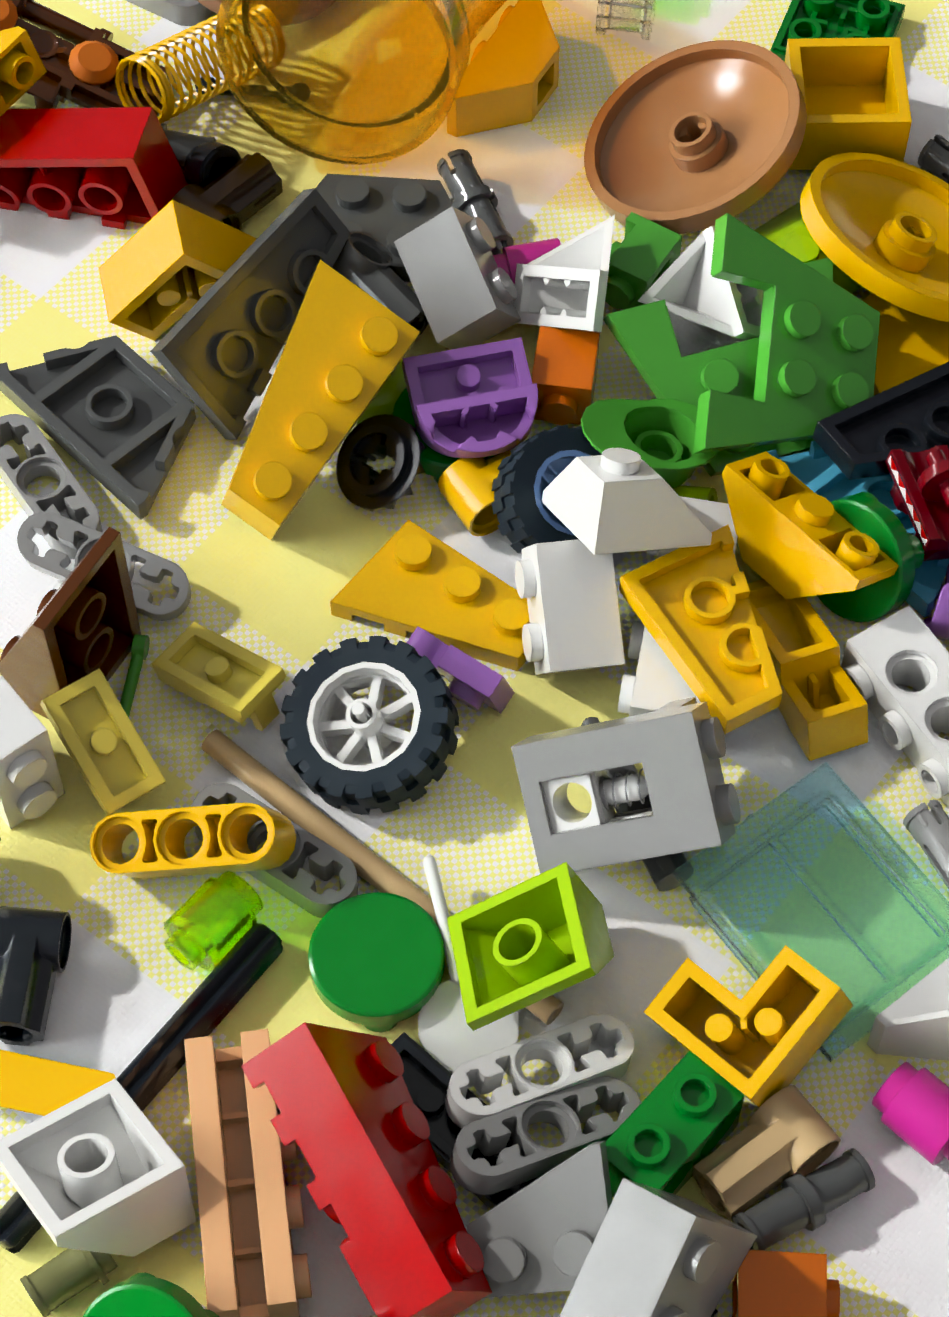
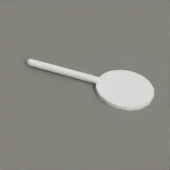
[418,855,519,1074]

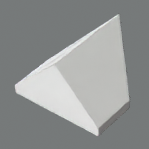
[513,215,615,333]
[638,226,764,340]
[867,958,949,1061]

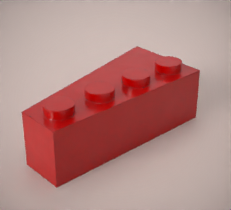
[0,107,188,230]
[241,1022,492,1317]

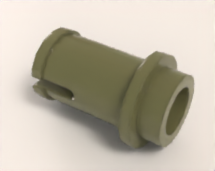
[20,1248,118,1317]

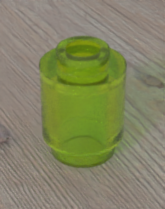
[164,871,264,971]

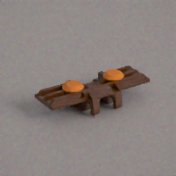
[0,0,179,116]

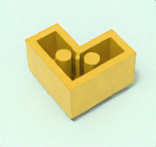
[99,199,257,341]
[644,945,853,1108]

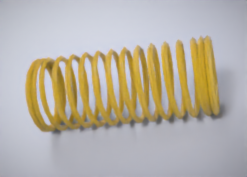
[115,1,282,124]

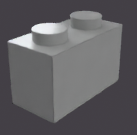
[394,206,521,350]

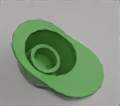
[581,399,718,489]

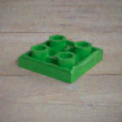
[770,0,906,62]

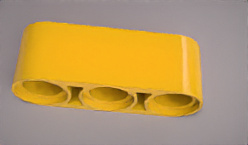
[89,803,296,879]

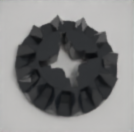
[336,414,426,512]

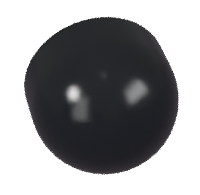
[184,141,241,188]

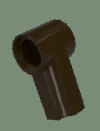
[172,152,283,231]

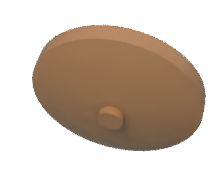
[584,40,807,234]

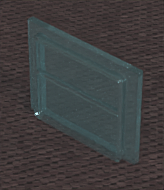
[673,762,949,1062]

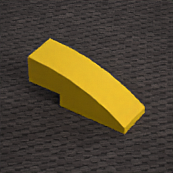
[748,579,868,761]

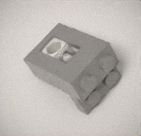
[511,697,741,874]

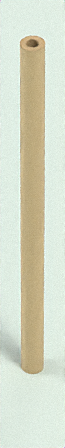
[202,729,564,1025]

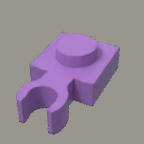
[407,626,515,714]

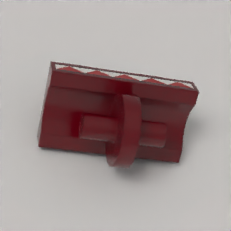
[885,445,949,561]

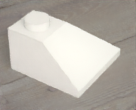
[542,448,712,555]
[0,1078,197,1257]

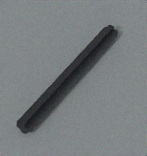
[0,923,283,1254]

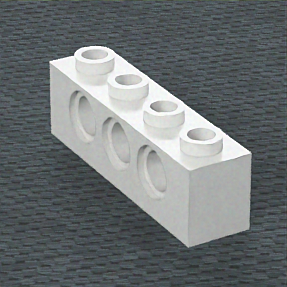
[841,605,949,808]

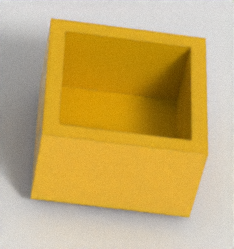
[785,37,912,170]

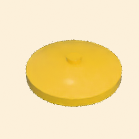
[800,152,949,322]

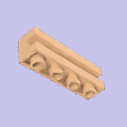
[184,1028,312,1317]

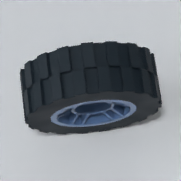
[492,425,602,554]

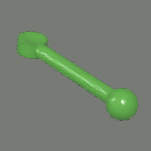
[120,634,150,717]

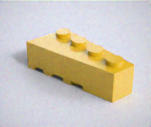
[221,259,420,540]

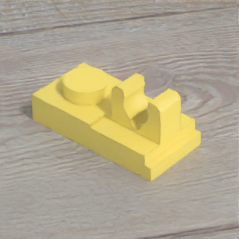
[151,622,287,731]
[40,668,166,816]

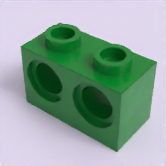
[606,1051,745,1197]

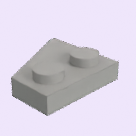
[466,1141,613,1298]

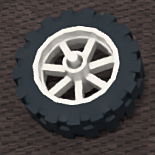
[280,636,459,815]

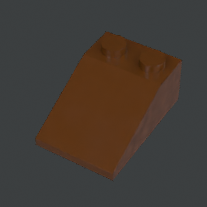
[0,527,141,719]

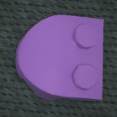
[402,337,538,458]

